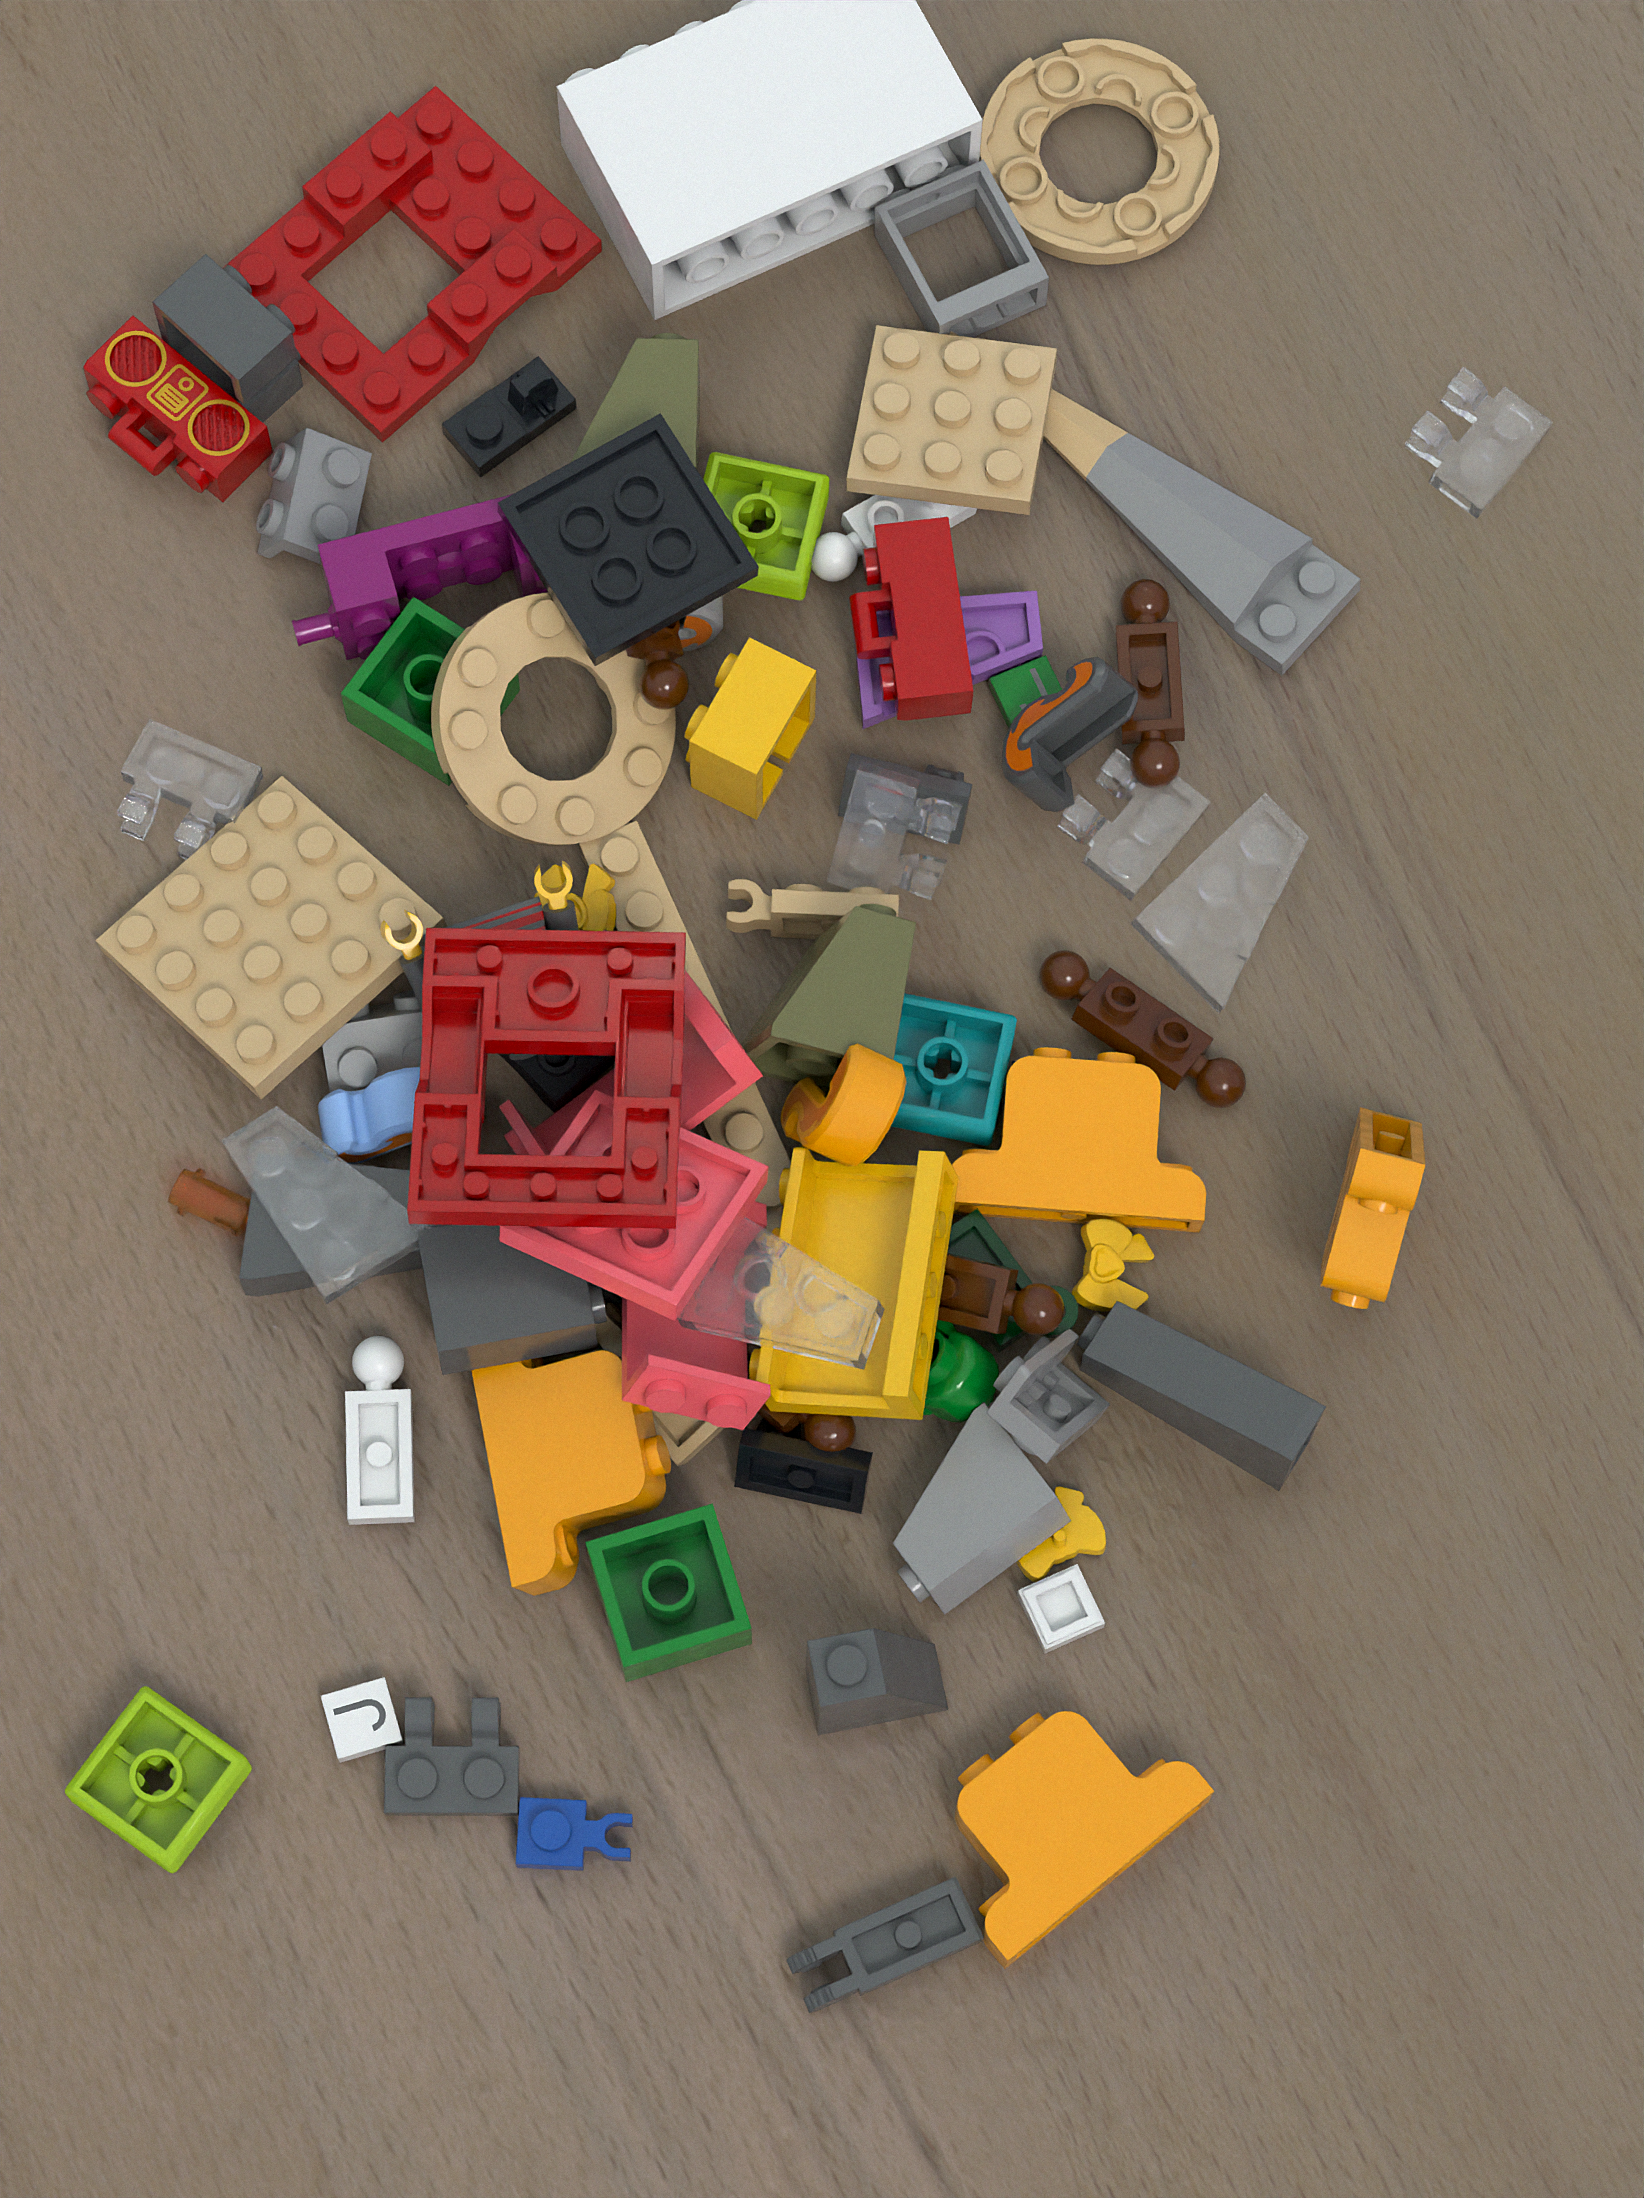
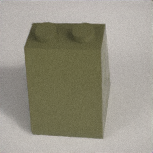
[570,333,700,471]
[741,904,916,1092]

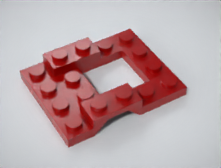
[222,86,602,443]
[407,928,686,1229]

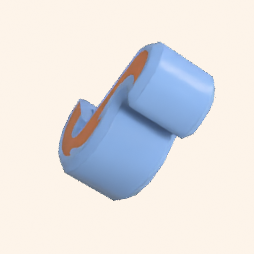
[317,1067,420,1164]

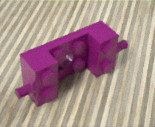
[291,494,548,660]

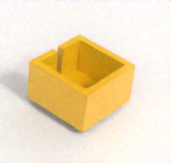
[684,637,816,820]

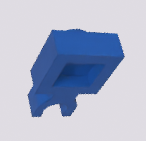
[516,1797,633,1871]

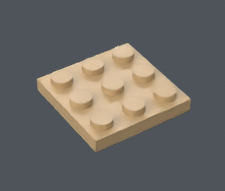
[846,325,1057,515]

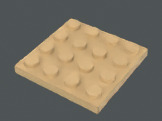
[95,776,448,1100]

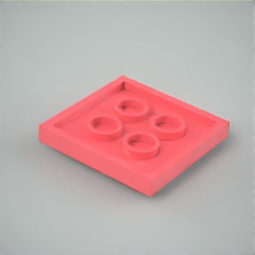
[499,1089,769,1321]

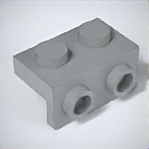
[256,428,372,565]
[322,990,422,1092]
[986,1328,1110,1464]

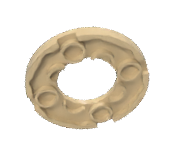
[979,38,1219,265]
[431,593,676,846]

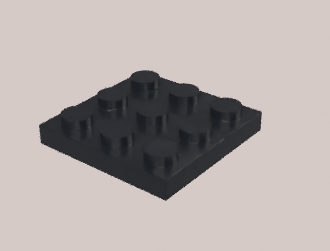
[498,413,759,666]

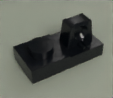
[442,356,577,478]
[734,1417,873,1514]

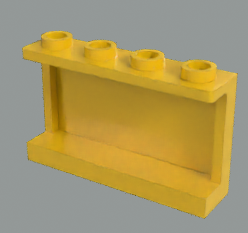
[749,1147,959,1420]

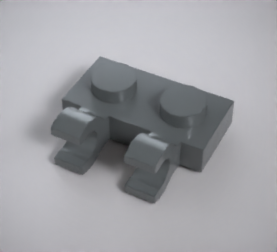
[384,1697,520,1816]

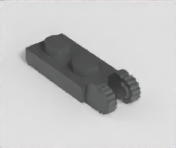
[786,1877,984,2013]

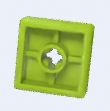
[703,452,830,600]
[65,1686,252,1873]

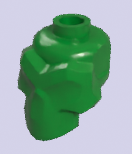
[923,1319,999,1423]

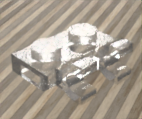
[1404,366,1553,519]
[117,719,263,860]
[1057,749,1211,901]
[826,761,963,900]

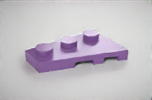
[853,591,1043,729]

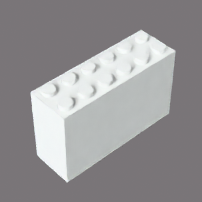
[557,0,983,320]

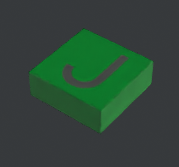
[989,655,1062,728]

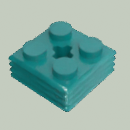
[891,993,1017,1146]

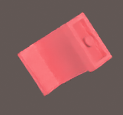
[499,970,763,1155]
[622,1201,771,1430]

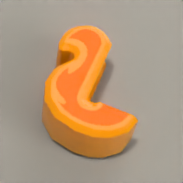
[780,1043,907,1167]

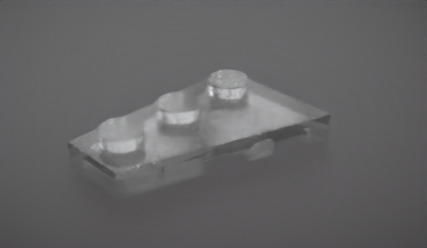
[1131,793,1309,1013]
[221,1106,435,1304]
[677,1216,885,1370]

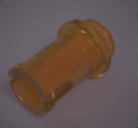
[168,1168,251,1237]

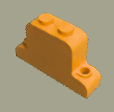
[952,1047,1206,1233]
[1320,1107,1426,1309]
[471,1350,671,1596]
[955,1711,1214,1969]

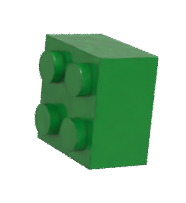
[341,597,520,786]
[585,1503,752,1682]

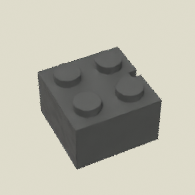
[152,254,303,422]

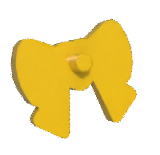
[533,863,617,931]
[1071,1219,1154,1312]
[1017,1486,1106,1582]

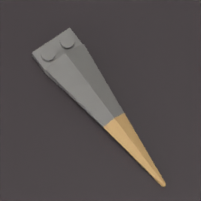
[950,331,1360,676]

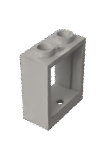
[874,159,1049,338]

